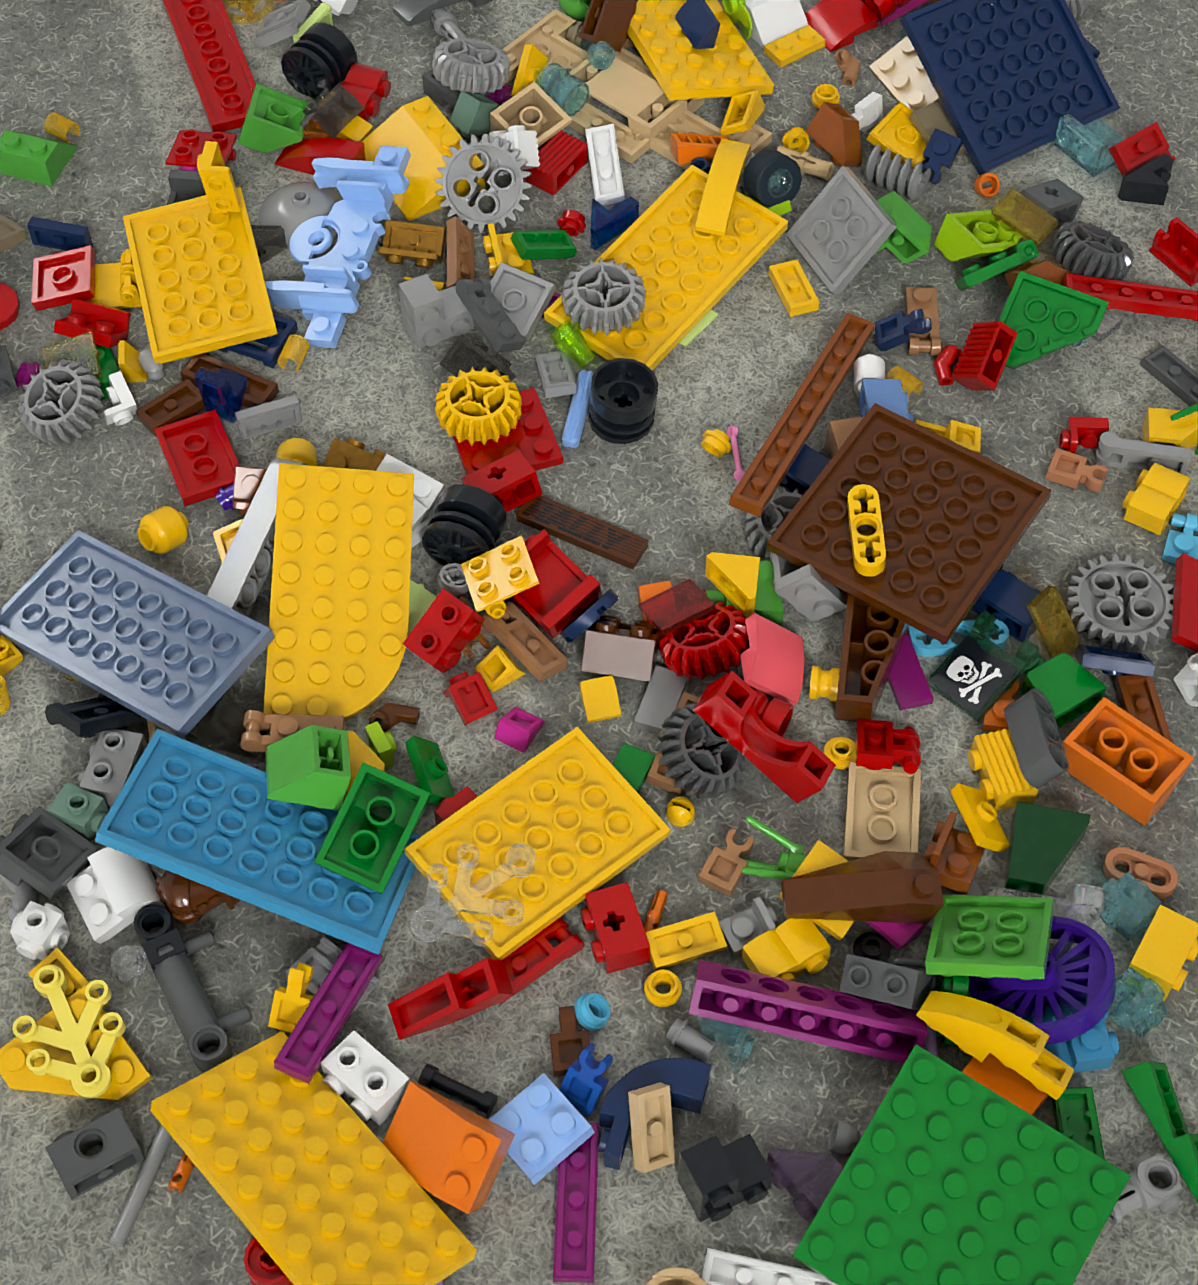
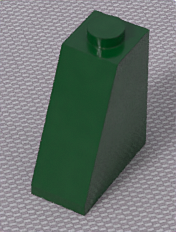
[1003,802,1091,898]

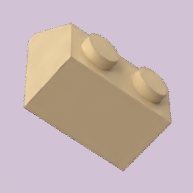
[490,82,572,147]

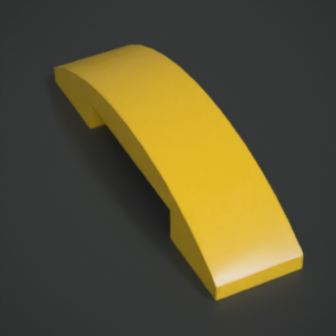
[695,139,751,236]

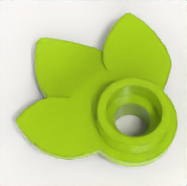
[722,0,753,41]

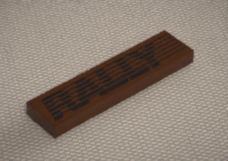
[516,495,649,570]

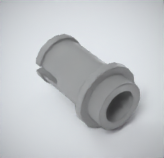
[666,1018,717,1063]

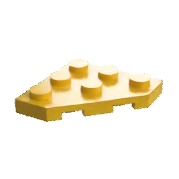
[0,985,153,1102]

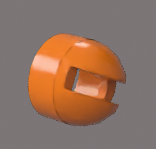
[974,173,1000,197]

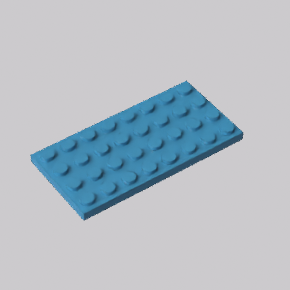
[95,729,423,955]

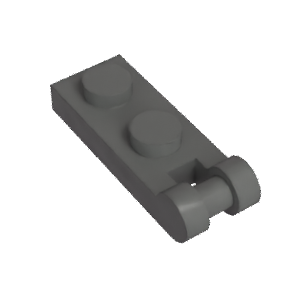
[455,277,526,353]

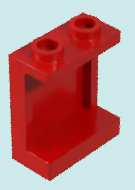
[511,529,602,639]

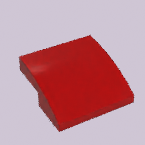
[805,0,878,52]

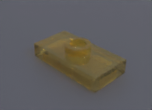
[991,188,1058,246]
[1027,586,1081,659]

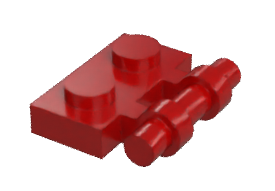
[856,718,921,774]

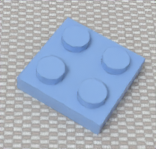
[489,1073,595,1185]

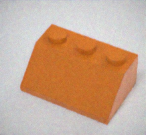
[1063,697,1194,826]

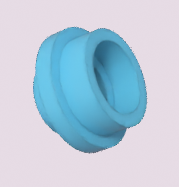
[574,993,611,1031]

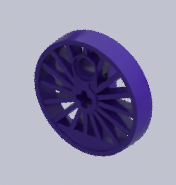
[968,916,1116,1045]

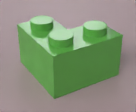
[874,191,932,263]

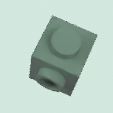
[449,92,499,138]
[47,782,109,842]

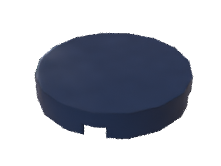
[560,588,618,643]

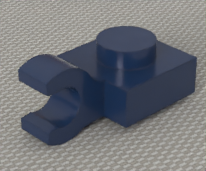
[875,309,932,352]

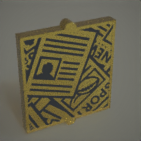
[41,331,102,378]

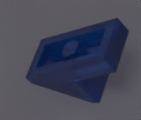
[591,196,639,250]
[194,367,247,423]

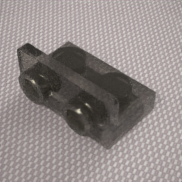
[439,334,516,381]

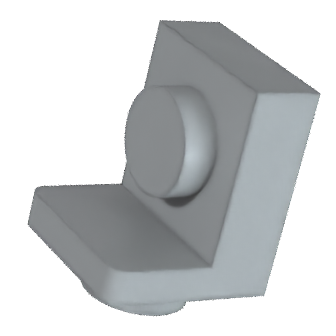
[719,896,778,958]

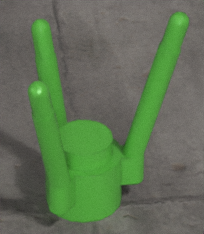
[742,816,807,880]

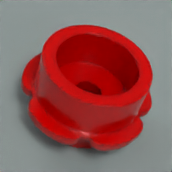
[557,210,586,236]

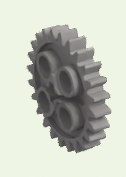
[435,134,533,233]
[1065,554,1174,652]

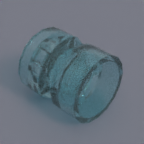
[535,63,589,116]

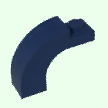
[598,1058,711,1170]

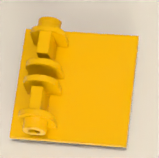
[86,248,142,309]
[461,535,539,619]

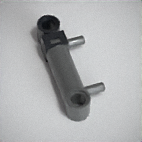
[133,904,252,1072]

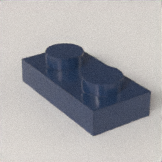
[27,217,93,251]

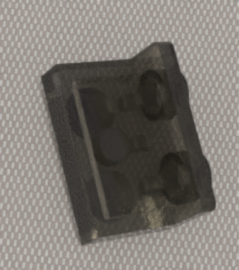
[300,83,365,139]

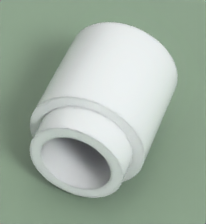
[854,354,886,398]

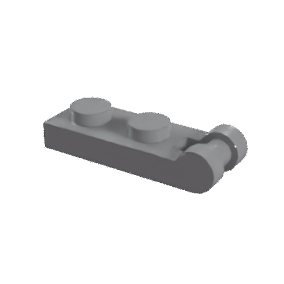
[1094,432,1192,475]

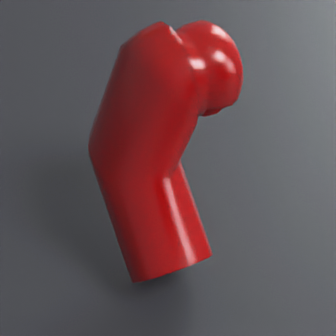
[933,345,962,386]

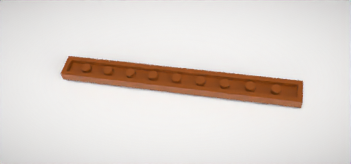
[729,313,876,518]

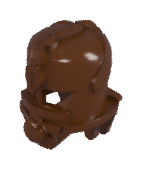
[156,870,240,924]

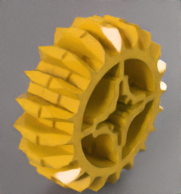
[435,367,522,446]

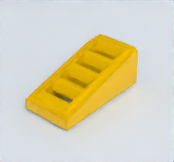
[720,90,765,136]

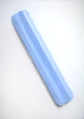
[562,370,594,448]

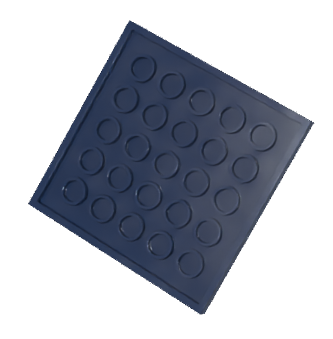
[900,0,1120,175]

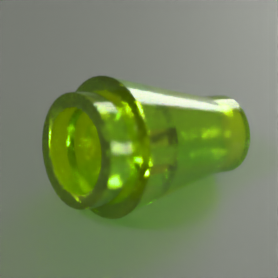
[550,320,595,367]

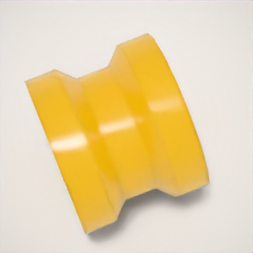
[809,665,840,702]

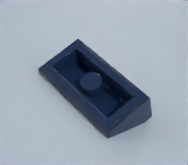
[675,0,720,49]

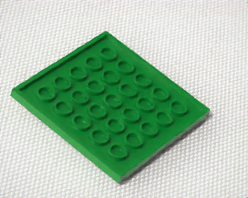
[792,1044,1131,1285]

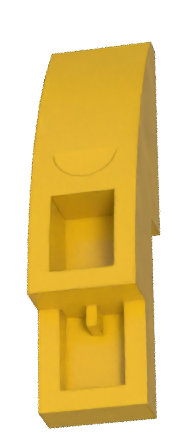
[916,991,1075,1101]

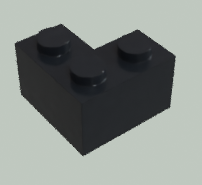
[678,1134,773,1222]

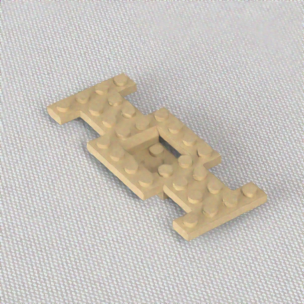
[502,9,772,170]

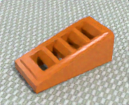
[670,133,728,165]

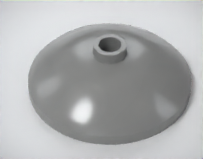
[259,182,343,247]

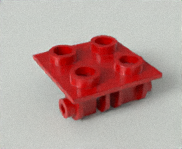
[165,129,237,167]

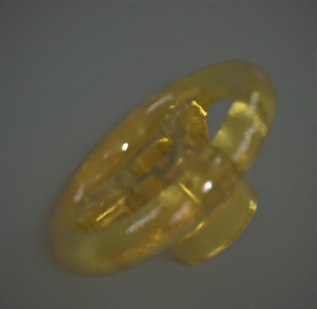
[222,0,274,24]

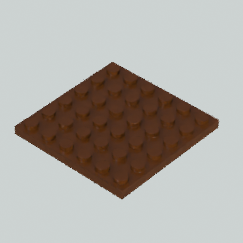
[767,403,1051,644]

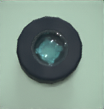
[743,149,802,207]

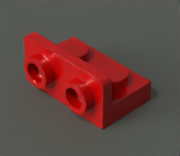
[54,298,131,348]

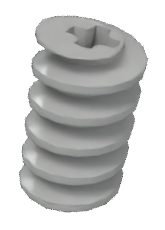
[865,144,931,201]

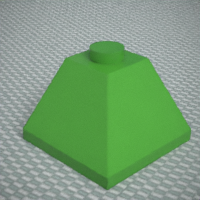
[238,83,311,153]

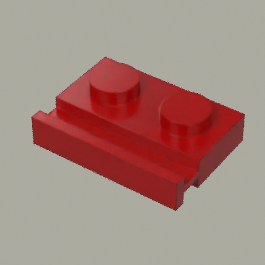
[1108,122,1176,176]

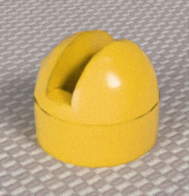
[666,796,695,827]

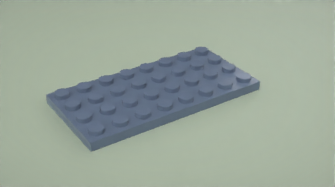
[0,530,275,739]

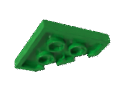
[999,271,1109,369]

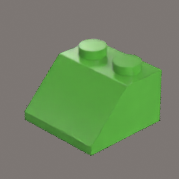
[0,130,78,186]

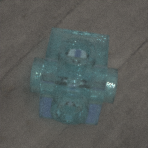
[1096,872,1162,941]
[1109,967,1169,1038]

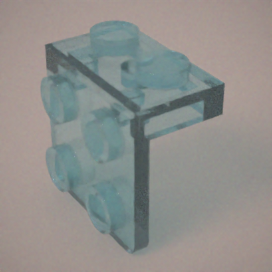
[1054,113,1125,177]

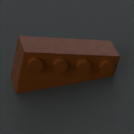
[836,593,909,722]

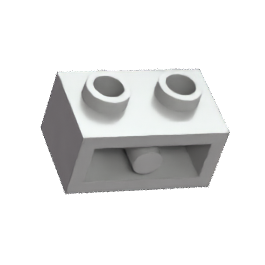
[78,729,147,808]

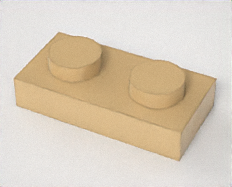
[628,1082,676,1173]

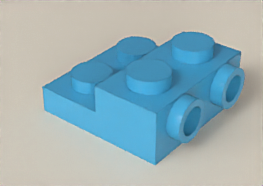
[1027,1000,1119,1073]

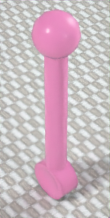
[727,425,745,481]

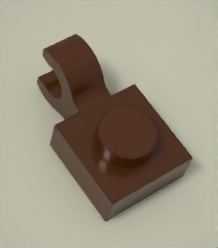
[550,1006,590,1076]

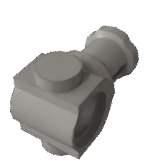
[1107,1152,1184,1226]

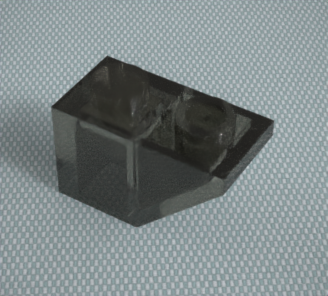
[190,694,270,762]

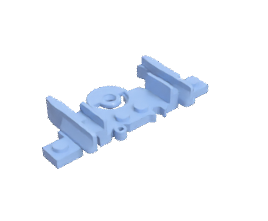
[265,146,411,348]

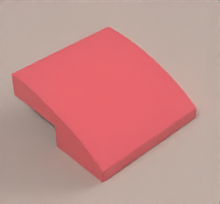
[740,613,804,705]

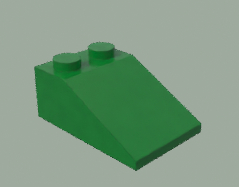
[314,762,430,895]

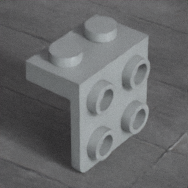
[770,552,847,621]

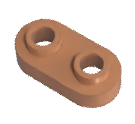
[1103,847,1179,900]

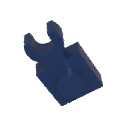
[922,128,963,185]

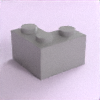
[398,273,474,349]

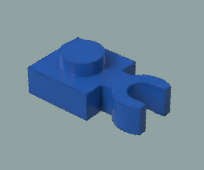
[559,1043,613,1117]

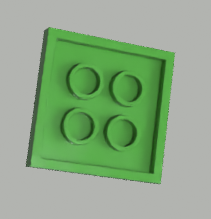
[925,894,1054,980]

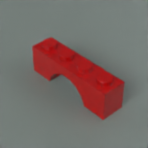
[693,670,836,803]

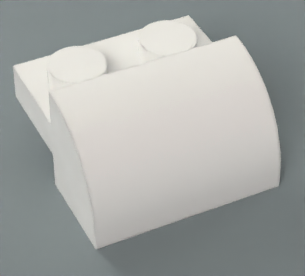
[66,847,166,944]

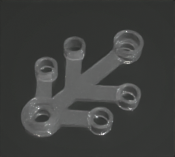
[409,843,536,946]

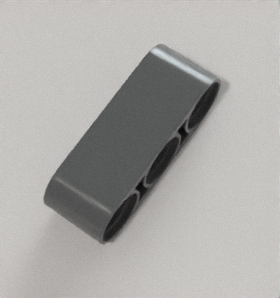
[1004,688,1069,789]

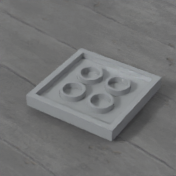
[786,166,897,295]

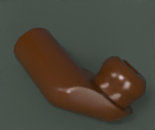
[369,703,420,732]

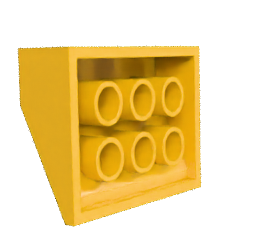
[362,96,486,221]

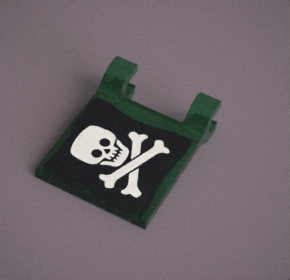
[927,610,1041,723]

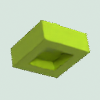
[365,721,397,769]

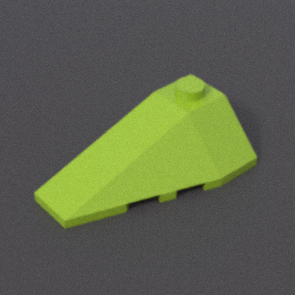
[934,207,1037,262]

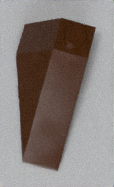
[781,851,944,924]

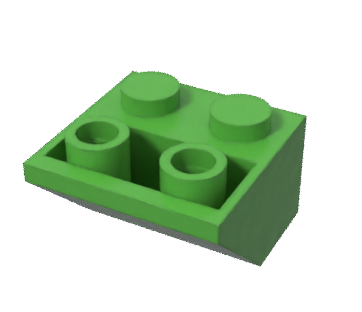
[266,725,351,811]

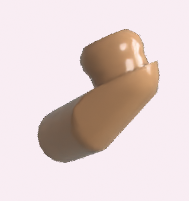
[834,49,861,87]

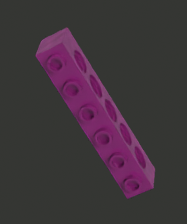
[688,959,927,1063]

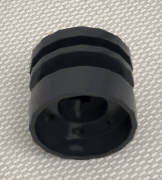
[281,23,358,101]
[588,358,658,444]
[422,484,507,566]

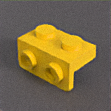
[197,141,242,212]

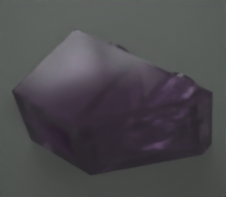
[767,1148,843,1221]

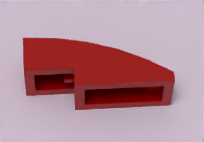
[275,138,366,175]
[388,958,514,1040]

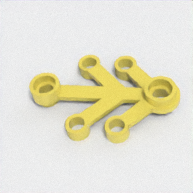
[12,964,126,1098]

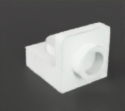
[104,371,137,426]

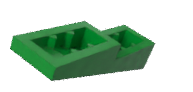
[1121,1061,1198,1203]

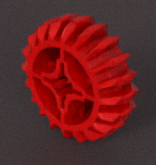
[659,601,750,680]

